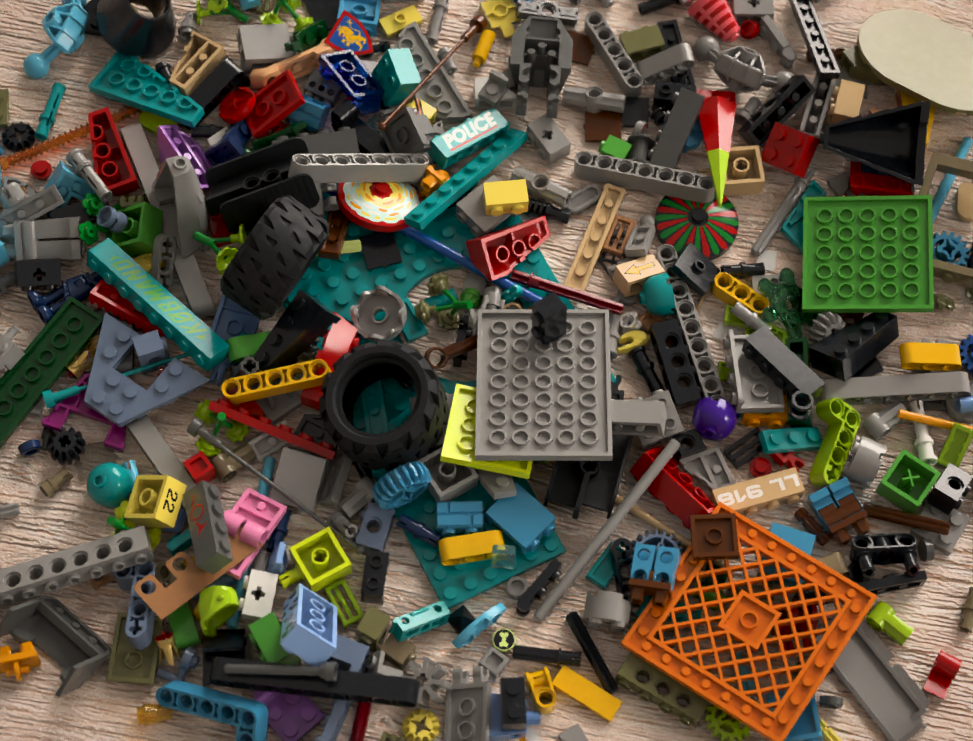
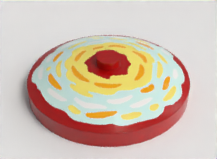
[336,182,421,232]

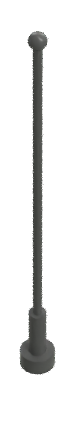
[186,417,364,555]

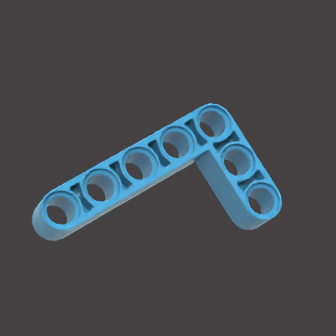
[156,680,268,741]

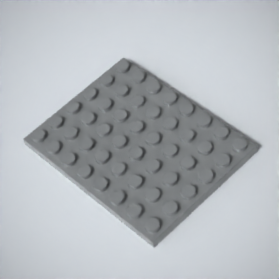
[475,309,613,461]

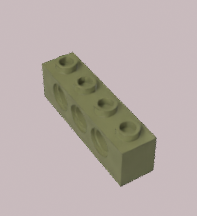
[615,652,710,727]

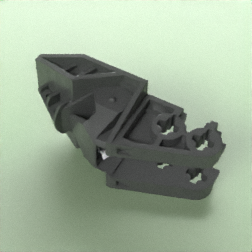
[509,16,573,119]

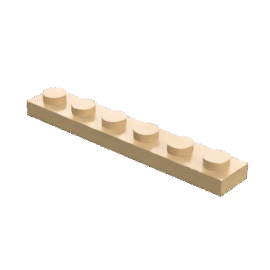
[564,183,626,292]

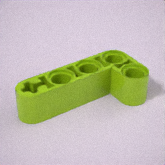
[809,398,861,487]

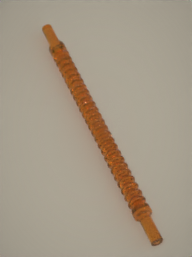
[0,105,142,171]

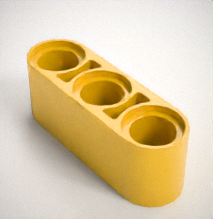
[712,272,769,320]
[899,342,962,371]
[438,530,507,566]

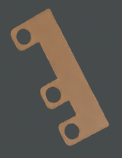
[134,524,262,620]

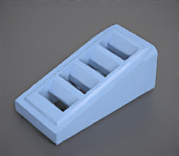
[266,541,288,576]

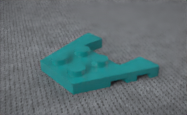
[780,180,826,254]

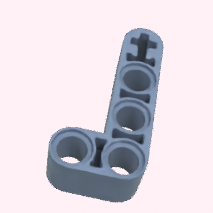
[112,561,160,650]

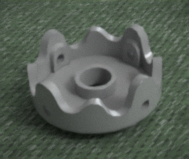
[350,285,407,343]

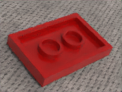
[245,70,305,139]

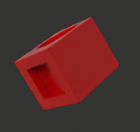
[183,451,216,484]

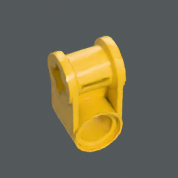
[524,666,556,715]

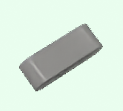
[636,43,695,86]

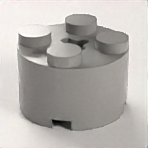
[841,436,887,487]
[583,591,632,633]

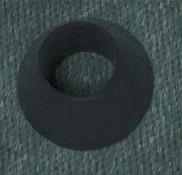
[96,0,176,58]

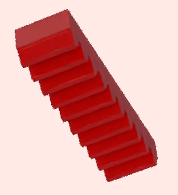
[89,279,166,338]

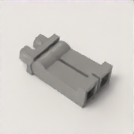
[2,216,85,261]

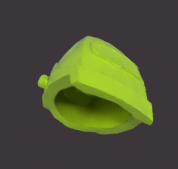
[198,585,239,637]

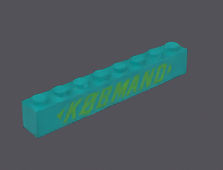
[88,238,229,372]

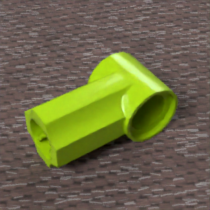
[865,601,914,646]

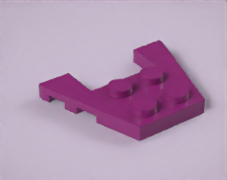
[41,373,126,452]

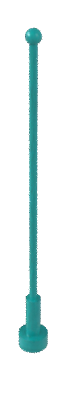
[42,332,248,409]

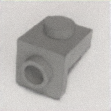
[366,650,403,677]

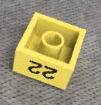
[124,475,187,528]

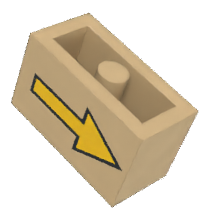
[613,254,665,298]

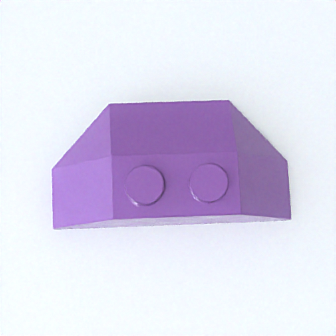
[157,124,213,191]

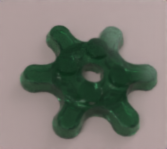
[757,268,818,339]

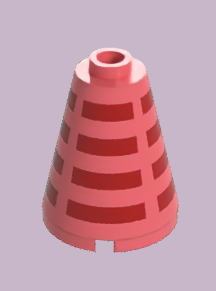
[687,0,741,43]

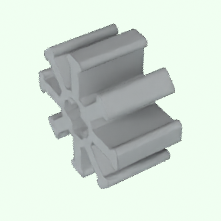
[402,657,452,708]

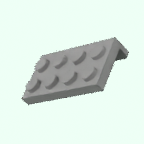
[723,329,785,413]

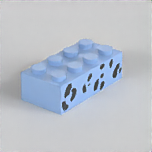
[280,583,337,666]

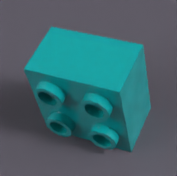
[372,48,421,107]

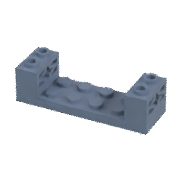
[315,634,370,741]

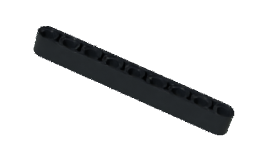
[209,657,420,708]

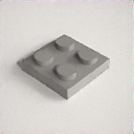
[910,503,970,556]

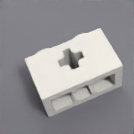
[238,569,279,621]

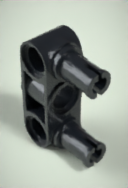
[849,533,920,578]

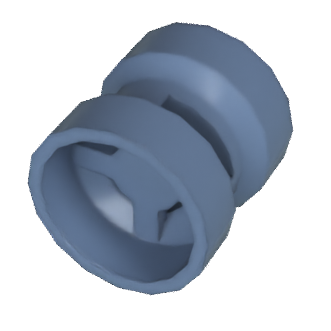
[97,206,128,233]

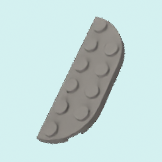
[394,22,473,122]

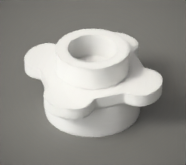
[619,311,642,334]

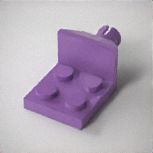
[254,690,325,741]

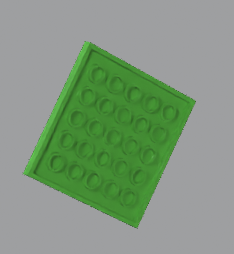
[802,195,934,313]

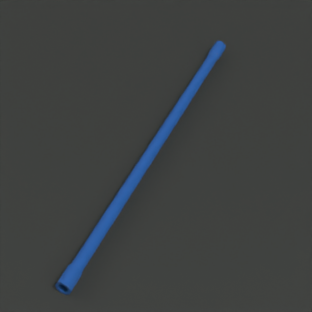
[326,187,542,304]

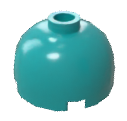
[639,273,675,316]
[87,462,133,508]

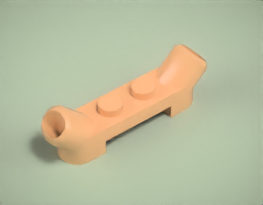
[249,38,338,89]

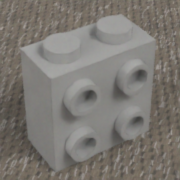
[633,389,684,450]

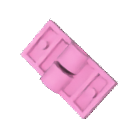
[224,487,287,580]

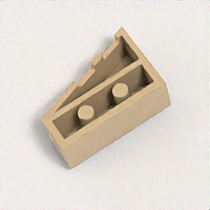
[169,30,227,97]

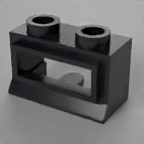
[361,550,389,605]

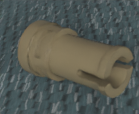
[38,466,73,498]

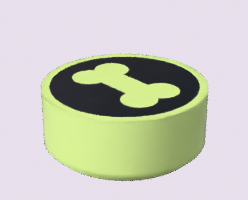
[492,628,515,653]

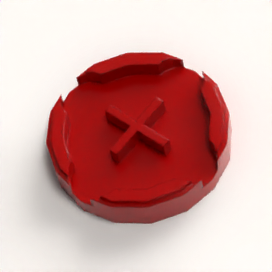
[219,87,256,124]

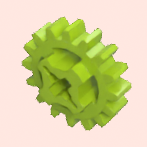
[704,703,753,741]

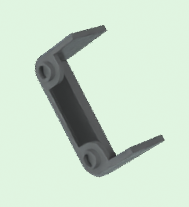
[0,595,111,697]

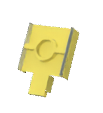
[479,0,521,39]

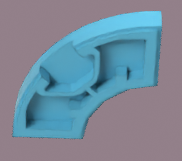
[452,603,506,648]

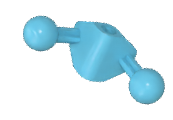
[23,0,89,79]

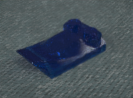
[317,49,386,115]

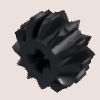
[47,427,86,465]

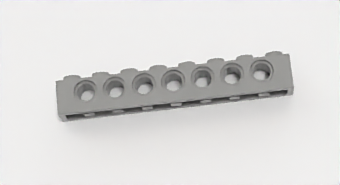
[0,525,154,607]

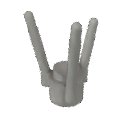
[472,291,505,336]

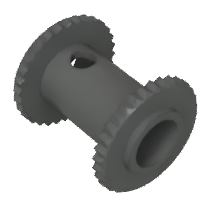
[627,133,656,164]

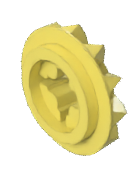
[402,708,440,741]

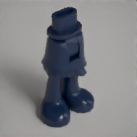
[27,272,105,325]

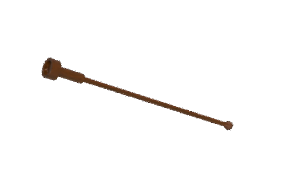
[378,15,487,130]

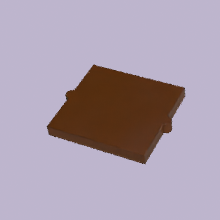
[566,29,595,66]
[583,111,623,142]

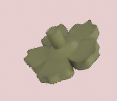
[934,293,955,311]

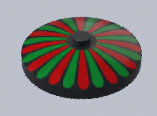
[655,193,739,260]

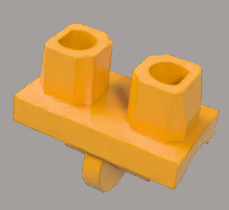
[419,165,450,201]
[0,641,41,682]

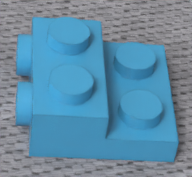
[337,0,381,37]

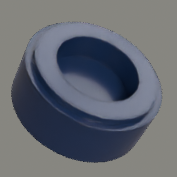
[18,439,42,457]

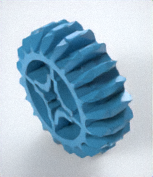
[372,461,432,510]

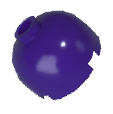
[692,397,737,441]

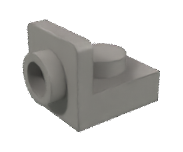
[478,70,509,107]

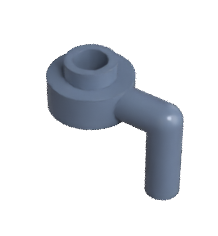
[156,647,200,682]

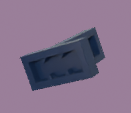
[203,119,252,166]

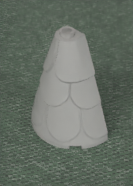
[152,155,210,258]

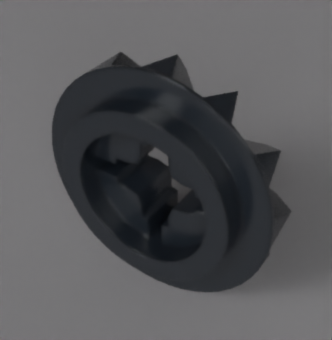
[1,121,36,152]

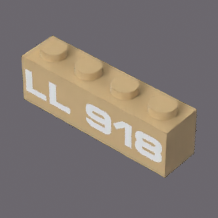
[709,467,805,516]

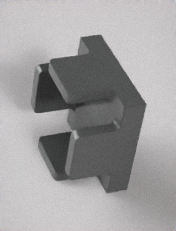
[380,106,434,154]

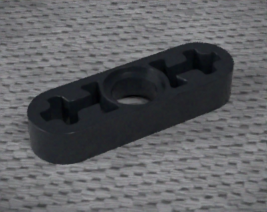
[610,538,634,600]

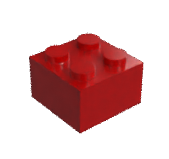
[761,121,820,178]

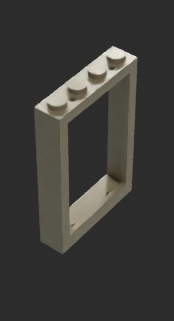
[918,152,973,288]

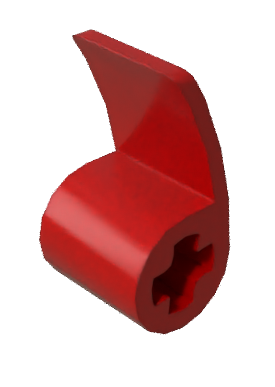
[923,650,962,699]

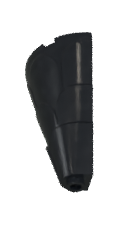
[819,101,930,186]

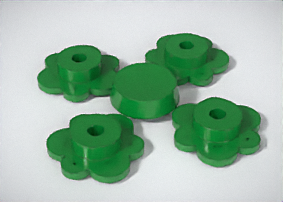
[78,193,122,246]

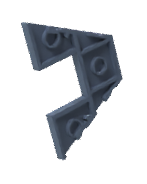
[84,313,210,427]

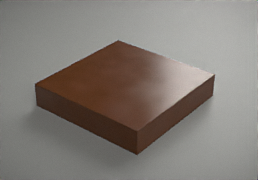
[690,513,739,561]

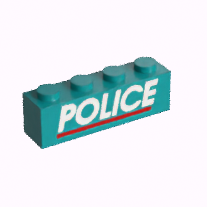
[427,107,510,170]

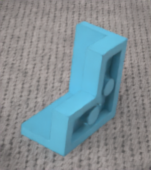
[43,160,95,210]

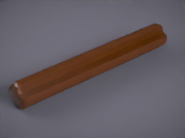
[862,503,950,535]

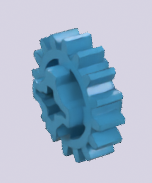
[933,231,970,267]

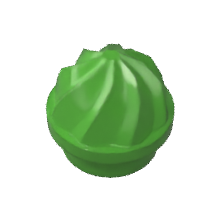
[460,288,481,310]

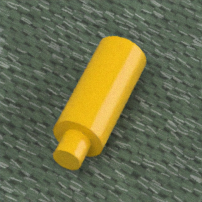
[472,29,496,68]

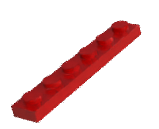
[208,398,337,460]

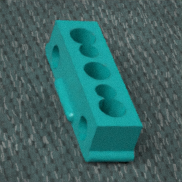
[389,600,451,642]

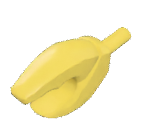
[617,330,650,354]

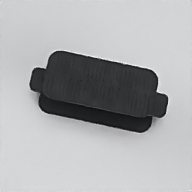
[204,136,320,234]
[544,435,633,520]

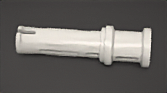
[909,400,938,466]

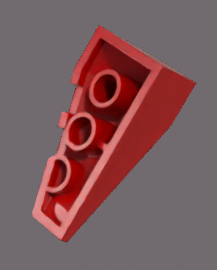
[466,216,551,281]

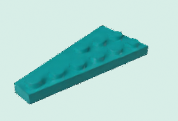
[88,51,205,128]

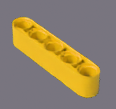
[221,359,331,404]

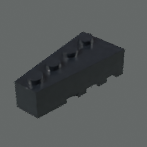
[253,289,341,380]
[808,313,899,382]

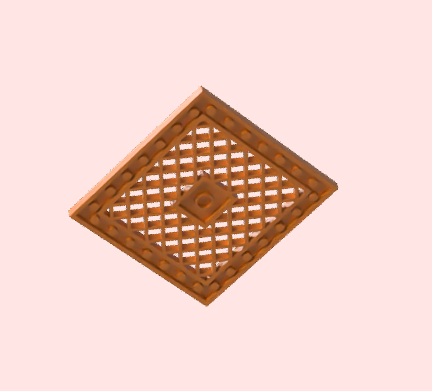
[621,502,877,741]

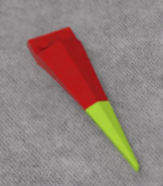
[696,89,736,207]

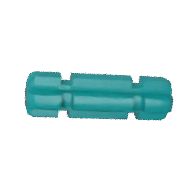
[497,284,523,309]

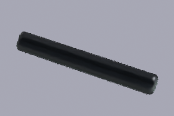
[566,611,618,694]

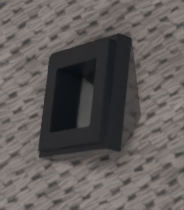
[448,605,476,635]

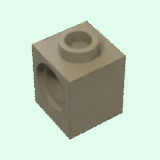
[379,634,417,671]

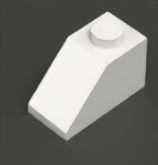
[474,77,516,110]

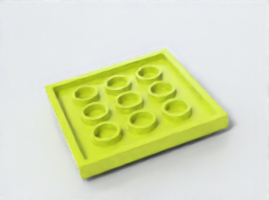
[440,383,533,479]

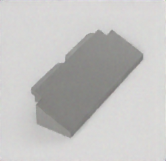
[815,616,930,741]

